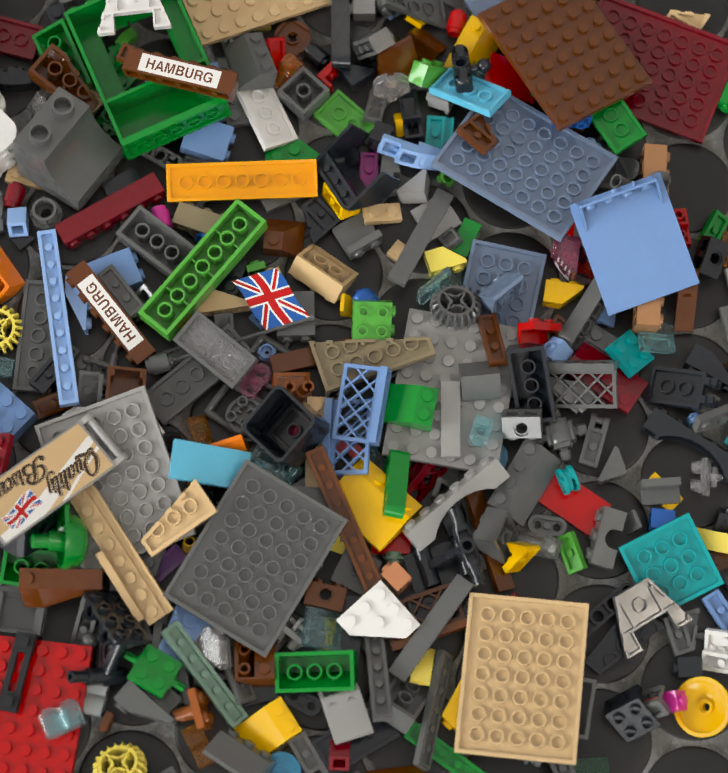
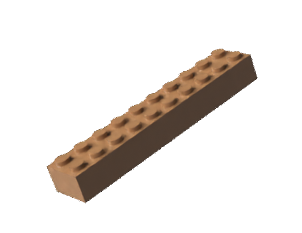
[632,143,670,336]

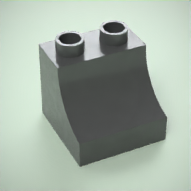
[13,87,123,212]

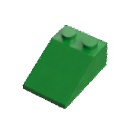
[383,383,439,432]

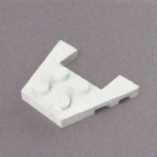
[97,0,172,37]

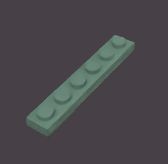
[160,620,248,728]

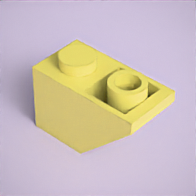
[424,246,467,278]

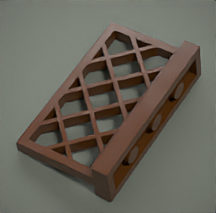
[388,582,467,653]

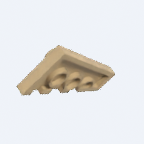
[140,479,218,557]

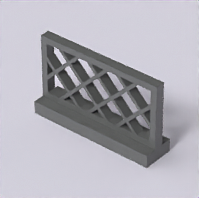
[547,360,619,408]

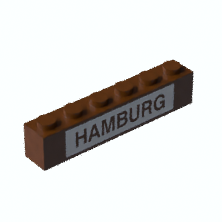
[122,47,240,101]
[66,260,156,365]

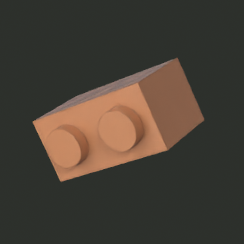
[381,561,412,597]

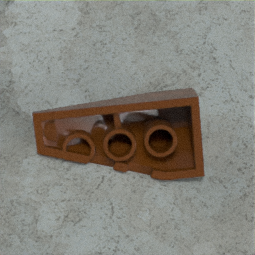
[28,43,99,112]
[19,567,104,608]

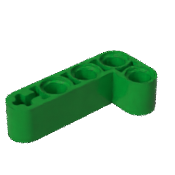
[382,449,410,519]

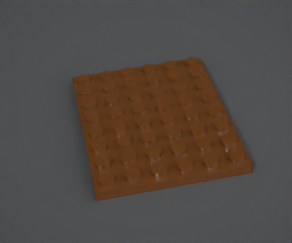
[478,0,653,132]

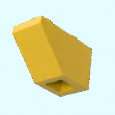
[542,278,584,309]

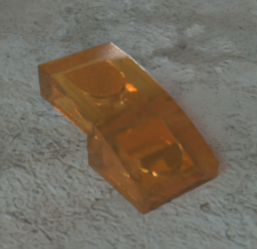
[181,724,215,770]

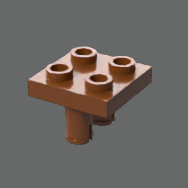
[271,372,314,402]
[173,688,215,731]

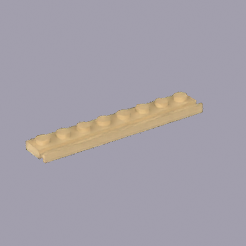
[69,483,175,626]

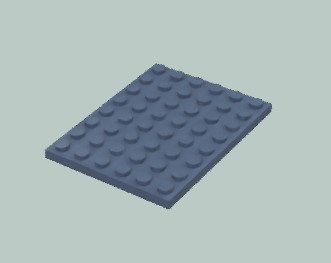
[431,95,619,242]

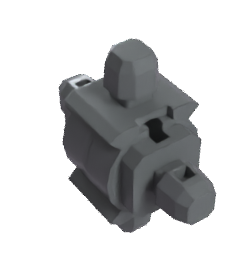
[533,408,587,462]

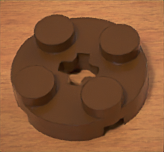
[275,20,311,58]

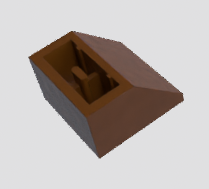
[234,641,276,687]

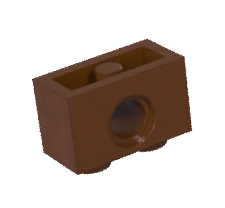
[303,578,347,614]

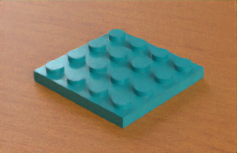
[617,512,724,615]

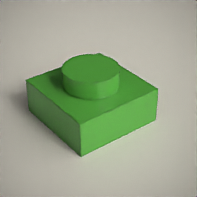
[246,260,266,276]

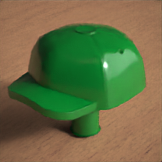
[30,503,88,570]

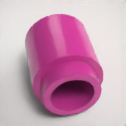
[151,205,173,229]

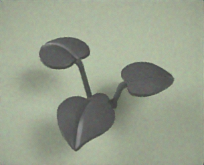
[610,156,671,190]

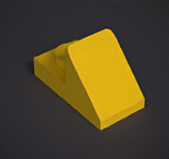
[502,541,541,573]

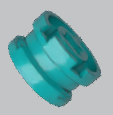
[555,465,580,496]

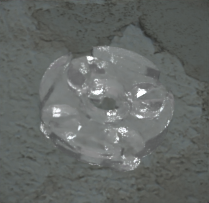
[373,72,410,102]

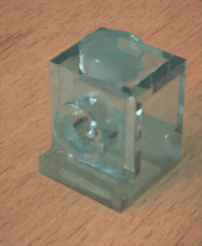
[468,414,495,447]

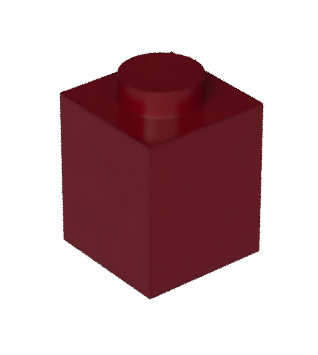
[329,738,350,771]

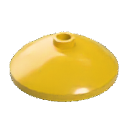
[674,677,728,737]

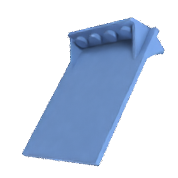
[569,173,700,316]

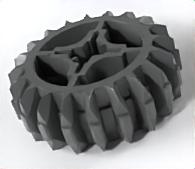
[429,282,481,330]

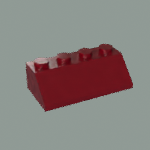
[566,342,648,415]

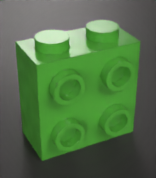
[351,299,396,340]

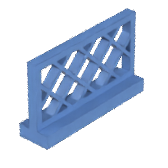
[332,363,392,447]
[322,398,372,476]

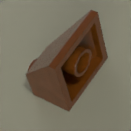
[263,219,305,258]

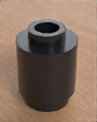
[303,43,331,69]

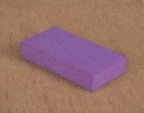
[156,543,187,584]

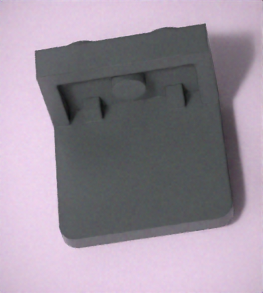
[332,212,383,261]

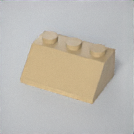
[288,244,359,304]

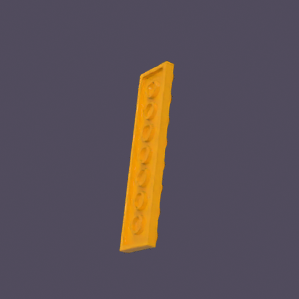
[166,159,318,203]

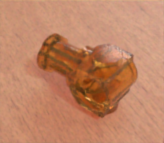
[274,52,306,89]

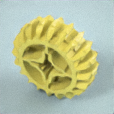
[0,305,23,354]
[93,741,147,773]

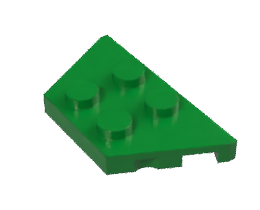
[265,139,320,172]

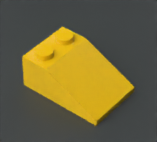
[234,696,302,753]

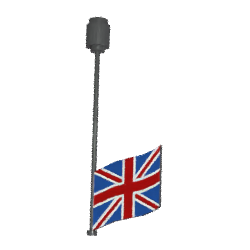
[145,268,315,375]

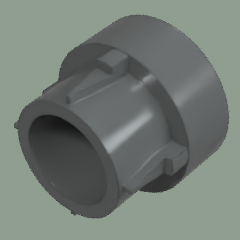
[30,196,64,231]

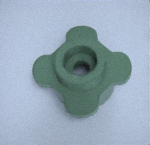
[384,551,404,565]

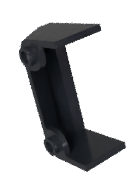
[316,123,402,211]

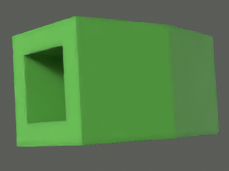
[115,27,139,45]

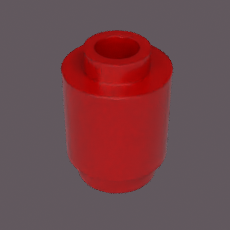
[446,9,468,38]

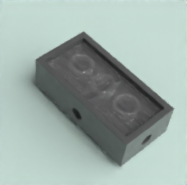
[173,310,259,391]

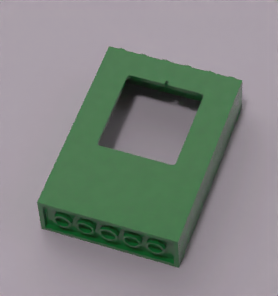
[64,0,232,160]

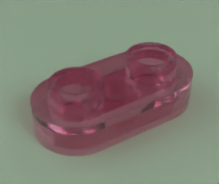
[240,363,271,398]

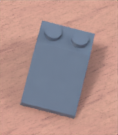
[477,272,525,314]

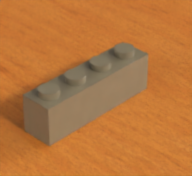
[172,202,224,235]

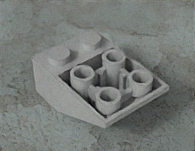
[318,681,374,745]

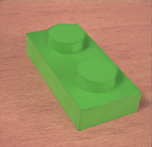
[555,531,588,575]

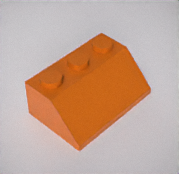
[0,246,25,304]

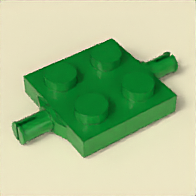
[123,643,186,699]

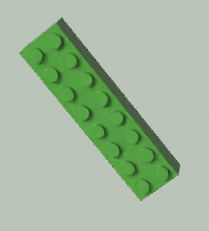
[138,198,268,342]

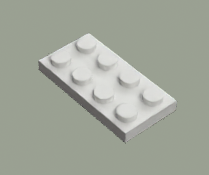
[236,88,298,152]

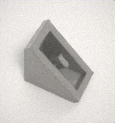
[396,168,431,204]

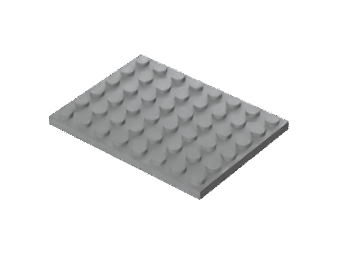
[382,308,518,471]
[34,385,196,569]

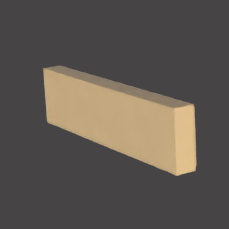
[95,550,144,622]

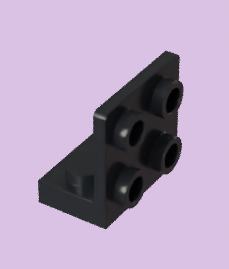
[605,684,660,742]

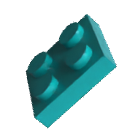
[604,329,655,379]

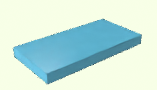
[429,67,511,118]
[168,439,251,489]

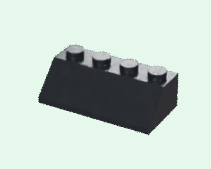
[506,343,557,425]

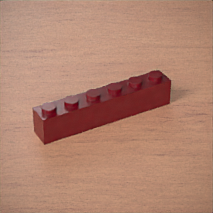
[54,172,166,250]

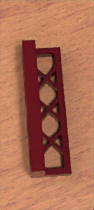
[407,462,449,503]

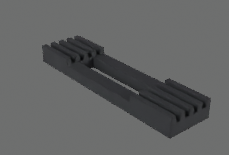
[0,631,38,714]

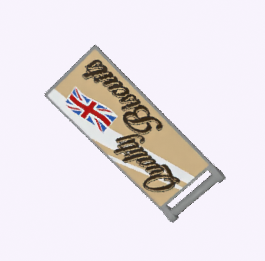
[0,412,129,546]

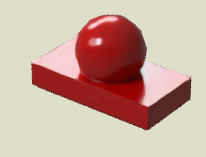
[266,36,287,75]

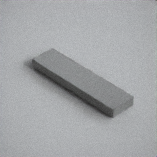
[441,381,460,458]

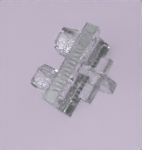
[690,458,723,496]

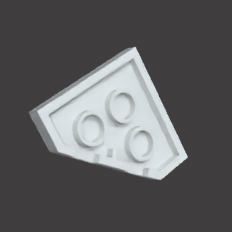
[336,580,421,638]

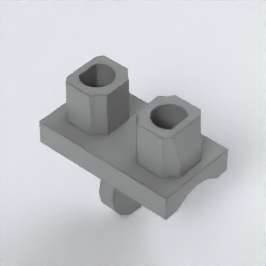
[277,617,310,652]

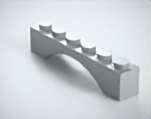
[401,455,510,552]

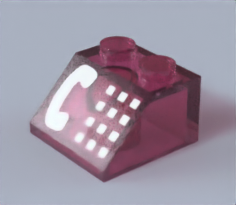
[550,235,581,283]

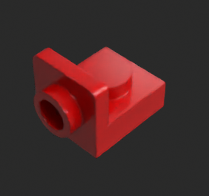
[317,61,337,94]

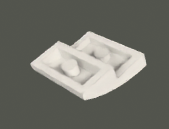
[702,628,728,674]

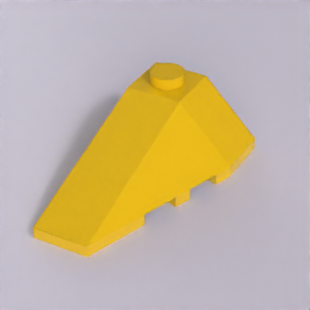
[444,15,498,68]

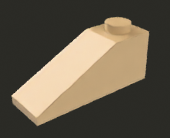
[198,290,251,317]

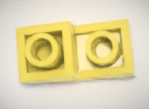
[696,527,728,554]
[410,648,436,686]

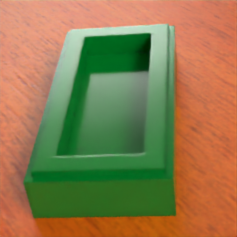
[452,218,482,259]

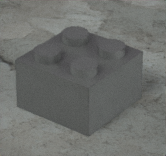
[277,66,330,123]

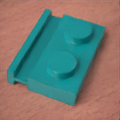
[425,115,454,149]

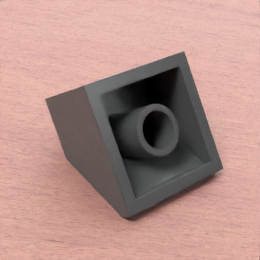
[473,506,519,564]

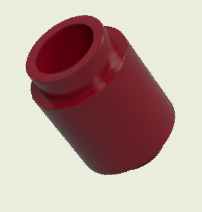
[3,181,26,208]

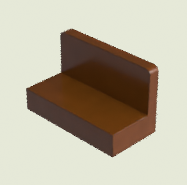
[406,27,447,61]

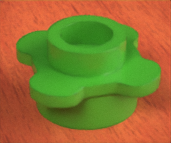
[436,172,455,187]

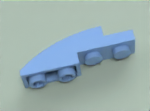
[377,133,441,170]

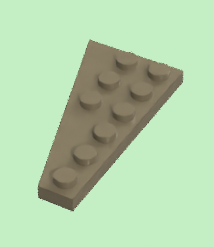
[308,337,436,394]

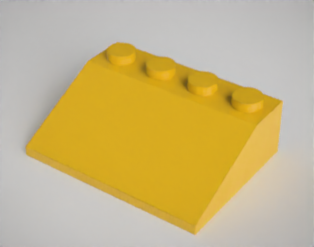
[339,457,422,552]

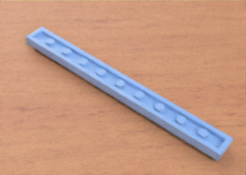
[37,229,80,408]

